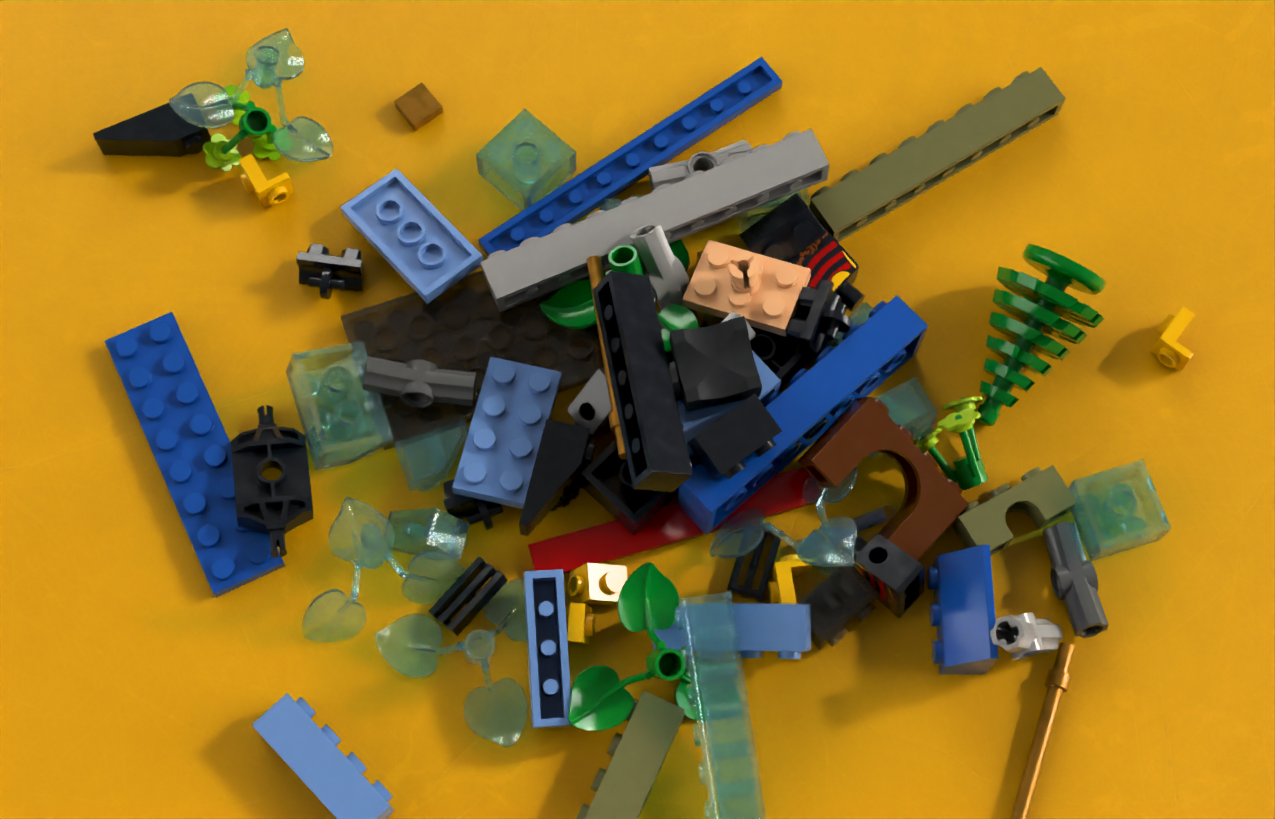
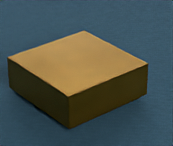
[394,82,443,131]

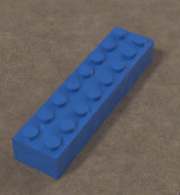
[677,296,928,535]

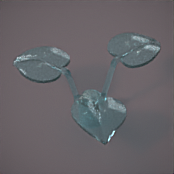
[169,28,333,162]
[709,465,858,575]
[302,497,466,642]
[375,578,527,748]

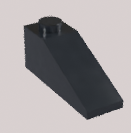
[93,93,211,157]
[519,419,596,536]

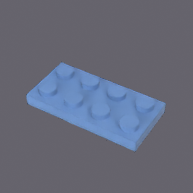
[340,168,483,304]
[452,357,562,509]

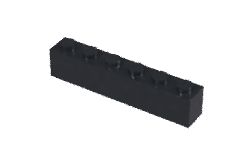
[593,271,692,492]

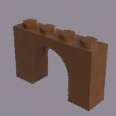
[798,397,969,561]

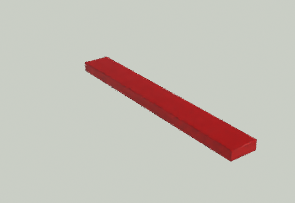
[528,468,822,575]

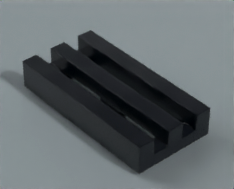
[726,520,784,603]
[428,557,508,636]

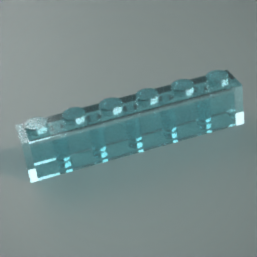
[675,591,766,819]

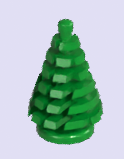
[976,244,1106,426]

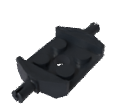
[231,405,313,557]

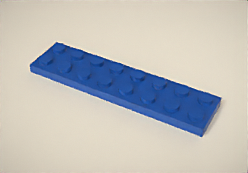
[105,312,285,598]

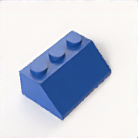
[927,545,998,675]

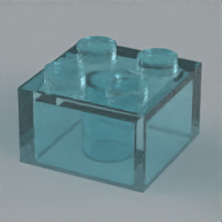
[476,108,577,211]
[1068,459,1171,561]

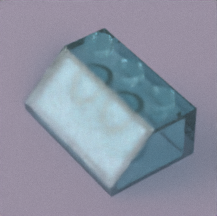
[286,341,394,470]

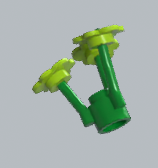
[203,85,291,172]
[915,396,988,491]

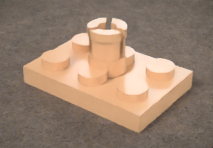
[682,240,811,337]

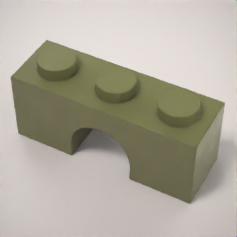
[953,465,1077,556]

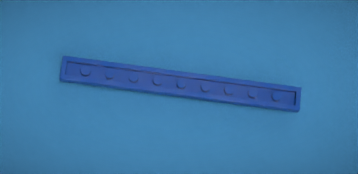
[478,57,782,257]

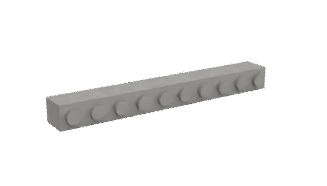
[480,129,830,312]

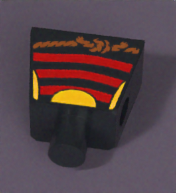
[788,226,865,312]
[841,533,925,618]

